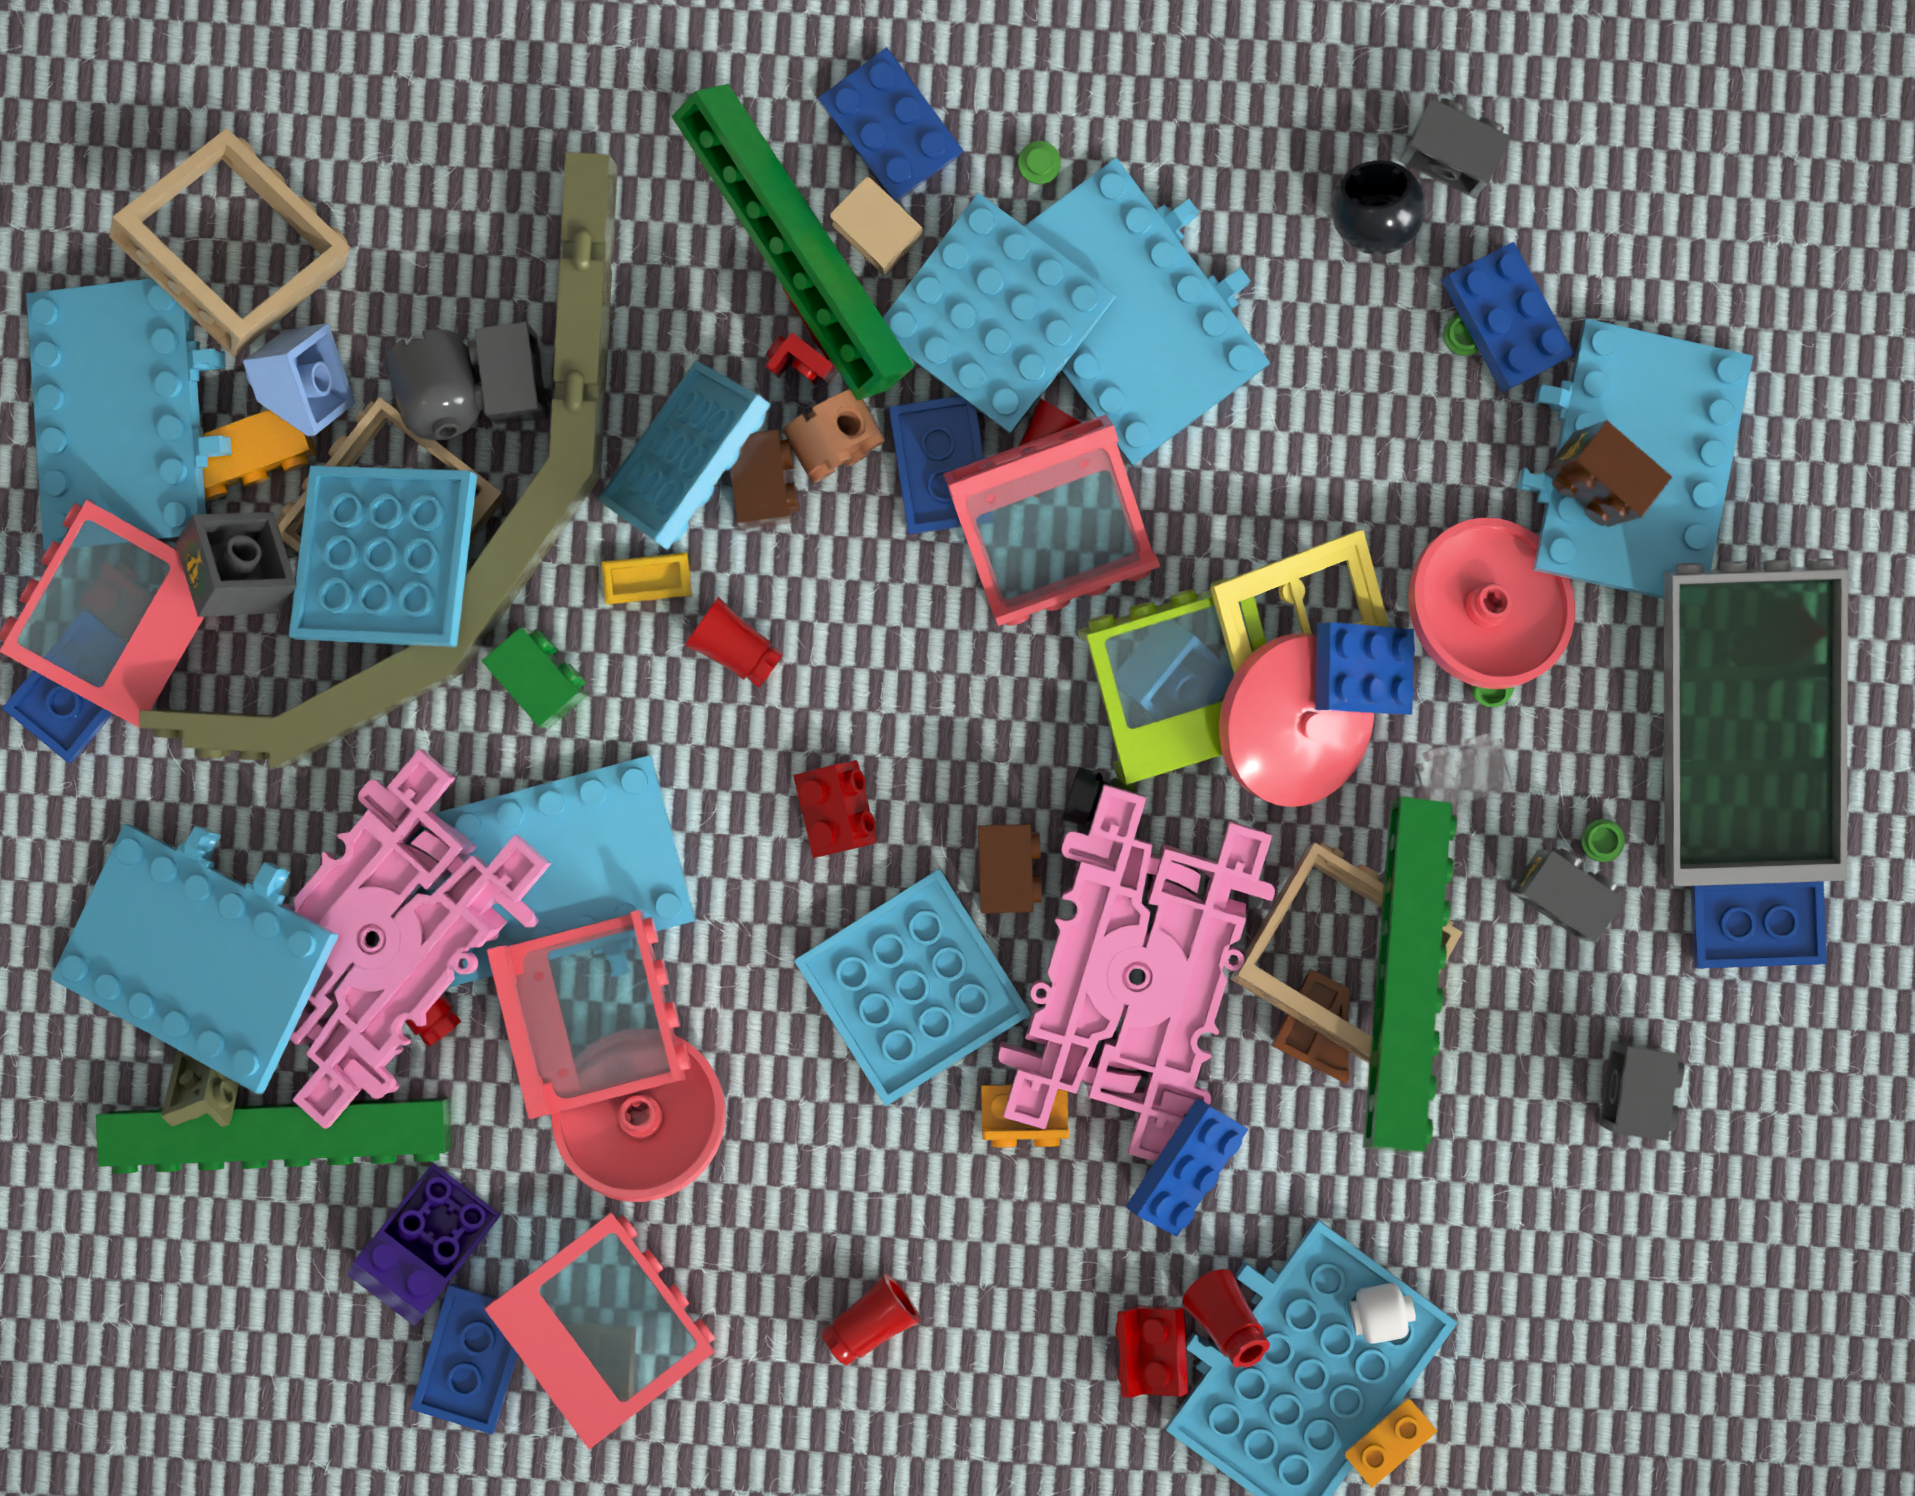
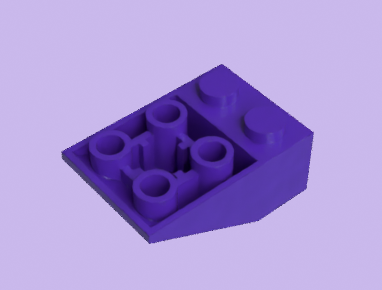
[347,1163,501,1327]

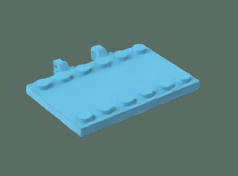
[1024,157,1270,467]
[26,278,232,550]
[1516,318,1753,607]
[407,755,696,988]
[50,824,339,1093]
[1165,1219,1458,1496]

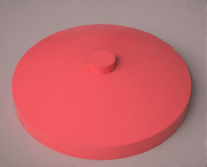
[1408,518,1575,689]
[1219,633,1374,807]
[552,1028,726,1202]

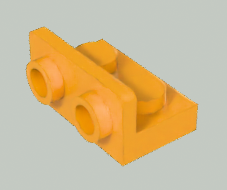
[981,1084,1069,1148]
[1344,1399,1438,1488]

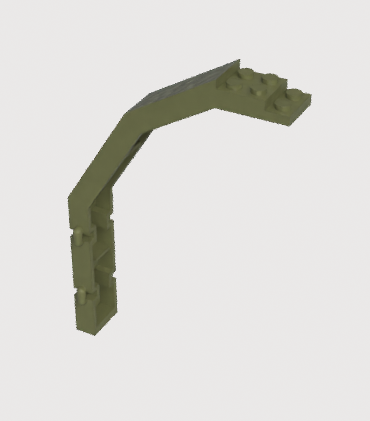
[139,152,618,770]

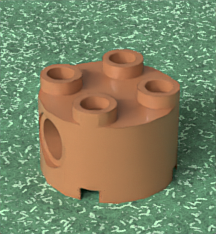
[782,389,885,483]

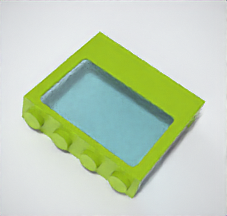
[1077,577,1266,784]

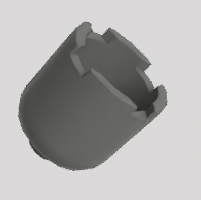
[385,330,481,440]

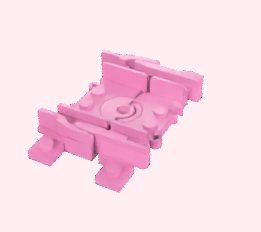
[282,749,551,1129]
[998,784,1275,1162]

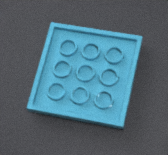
[883,192,1116,435]
[597,360,771,550]
[289,466,477,647]
[794,868,1032,1107]

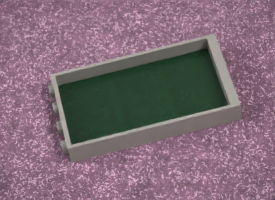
[1663,558,1848,886]

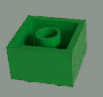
[482,627,588,729]

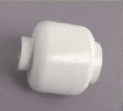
[1349,1283,1416,1344]

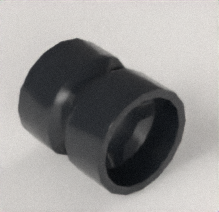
[1062,766,1136,827]

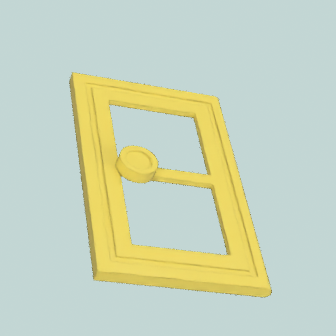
[1210,529,1389,675]

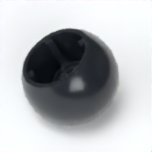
[1331,160,1426,255]

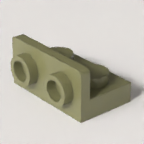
[161,1051,239,1127]

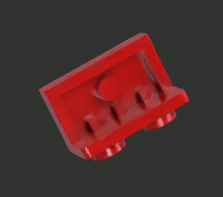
[793,760,877,858]

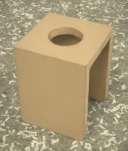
[830,177,923,277]

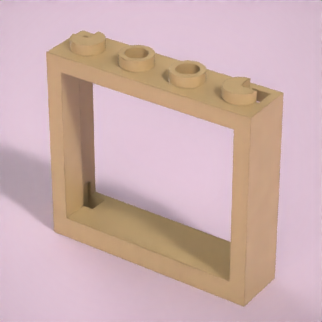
[109,128,351,357]
[276,397,507,553]
[1230,842,1463,1064]

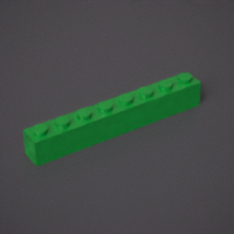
[671,84,915,401]
[1362,796,1457,1154]
[96,1098,451,1174]

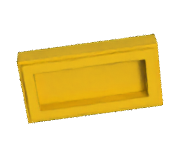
[601,553,692,605]

